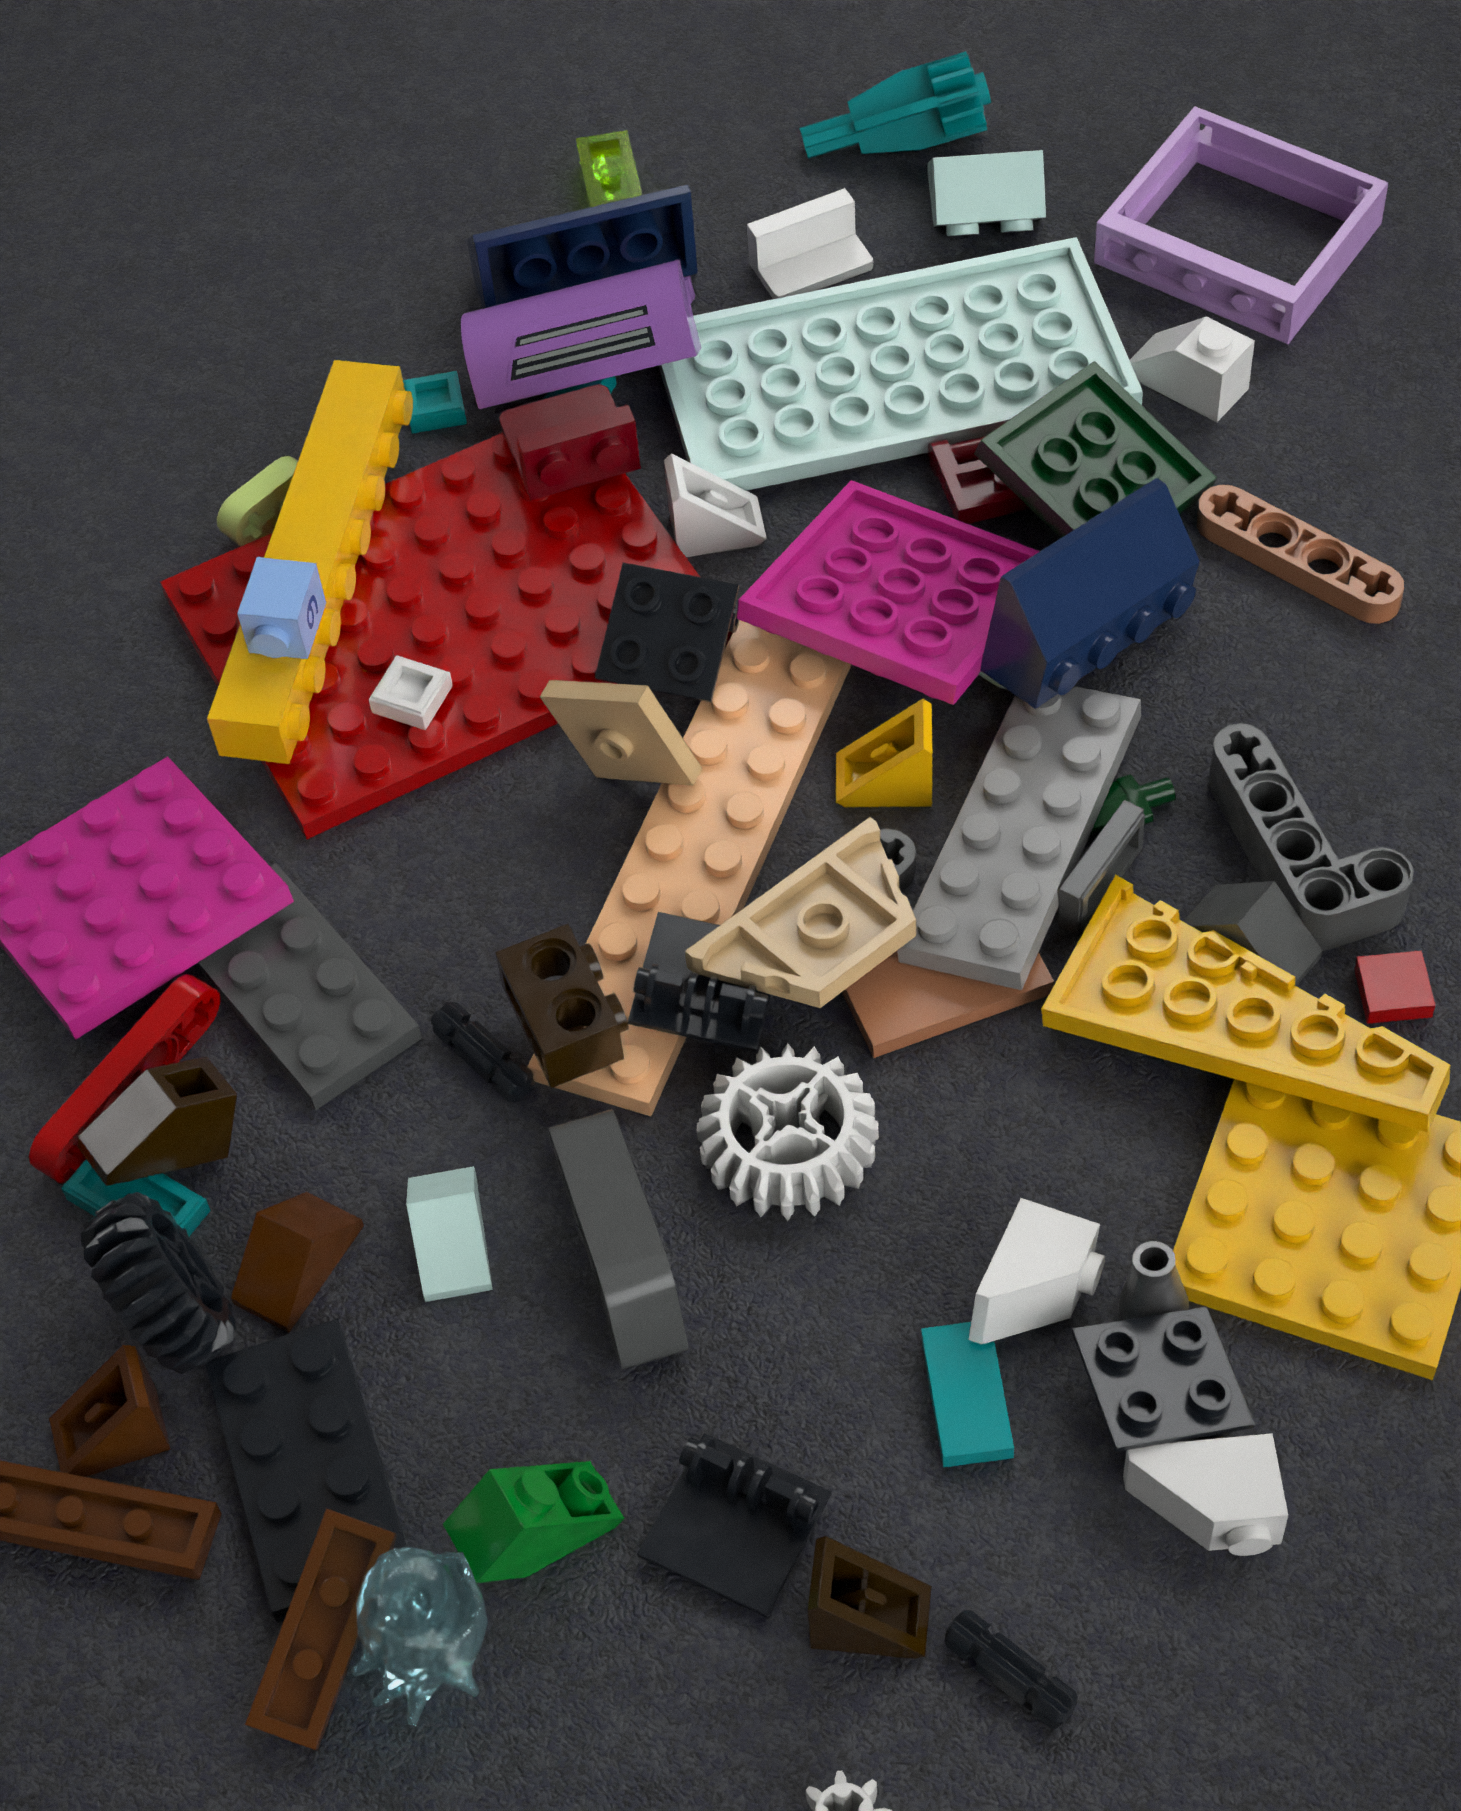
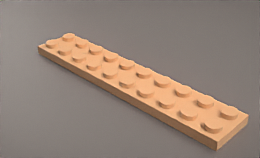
[527,620,852,1117]

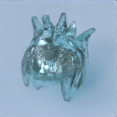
[351,1547,488,1726]

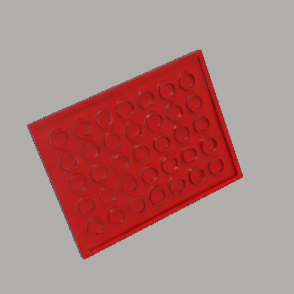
[160,433,733,840]

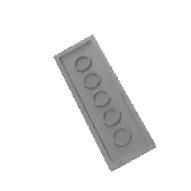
[897,686,1141,990]

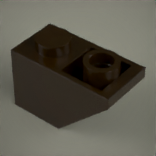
[77,1056,237,1186]

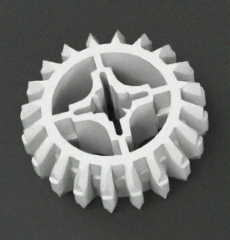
[697,1043,879,1221]

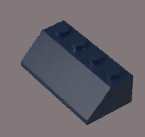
[467,184,698,309]
[980,478,1200,709]

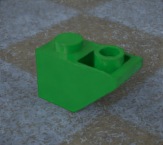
[443,1461,624,1583]

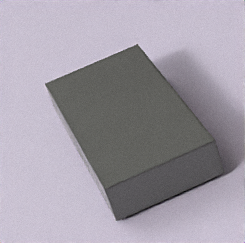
[1058,800,1145,935]

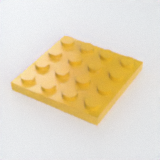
[1173,1079,1461,1380]

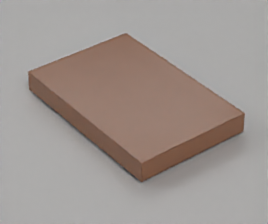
[842,951,1054,1058]

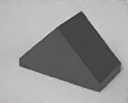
[1183,881,1323,986]

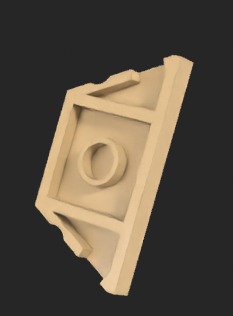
[685,817,916,1008]

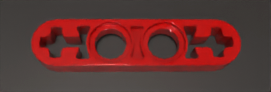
[29,974,221,1184]

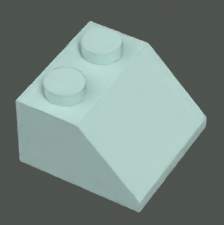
[927,150,1046,236]

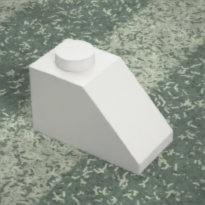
[1130,316,1255,422]
[969,1198,1105,1344]
[1123,1433,1288,1556]

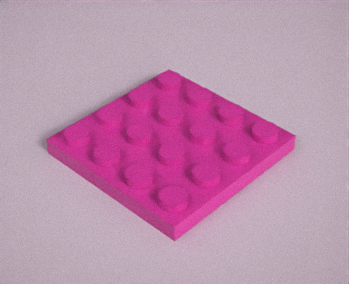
[737,480,1040,705]
[0,756,294,1040]

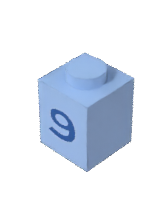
[237,557,326,659]

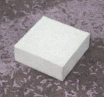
[369,655,453,730]

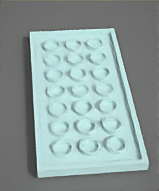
[658,237,1143,491]

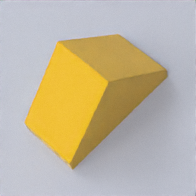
[836,699,932,807]

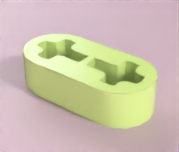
[217,456,298,546]

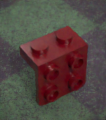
[499,384,641,501]

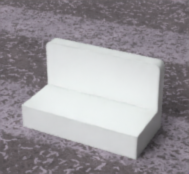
[747,188,873,299]

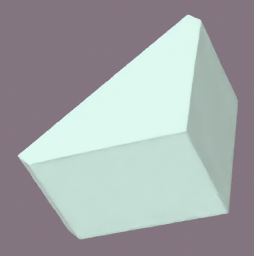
[406,1166,493,1302]

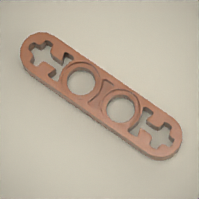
[1197,485,1404,624]

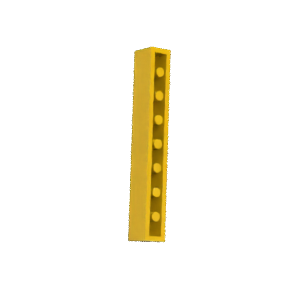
[207,360,413,764]

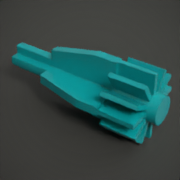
[800,51,991,159]

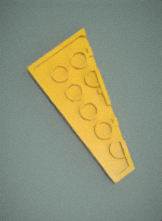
[1041,874,1450,1132]

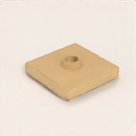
[540,680,702,786]

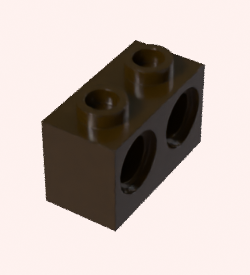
[495,924,629,1088]

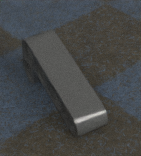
[1208,723,1414,951]
[548,1109,689,1370]

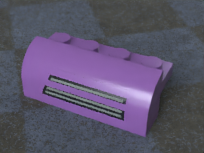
[461,260,701,409]

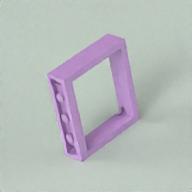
[1094,106,1388,344]

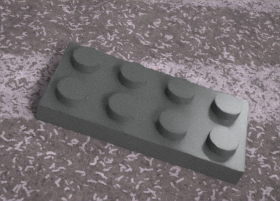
[194,863,422,1110]

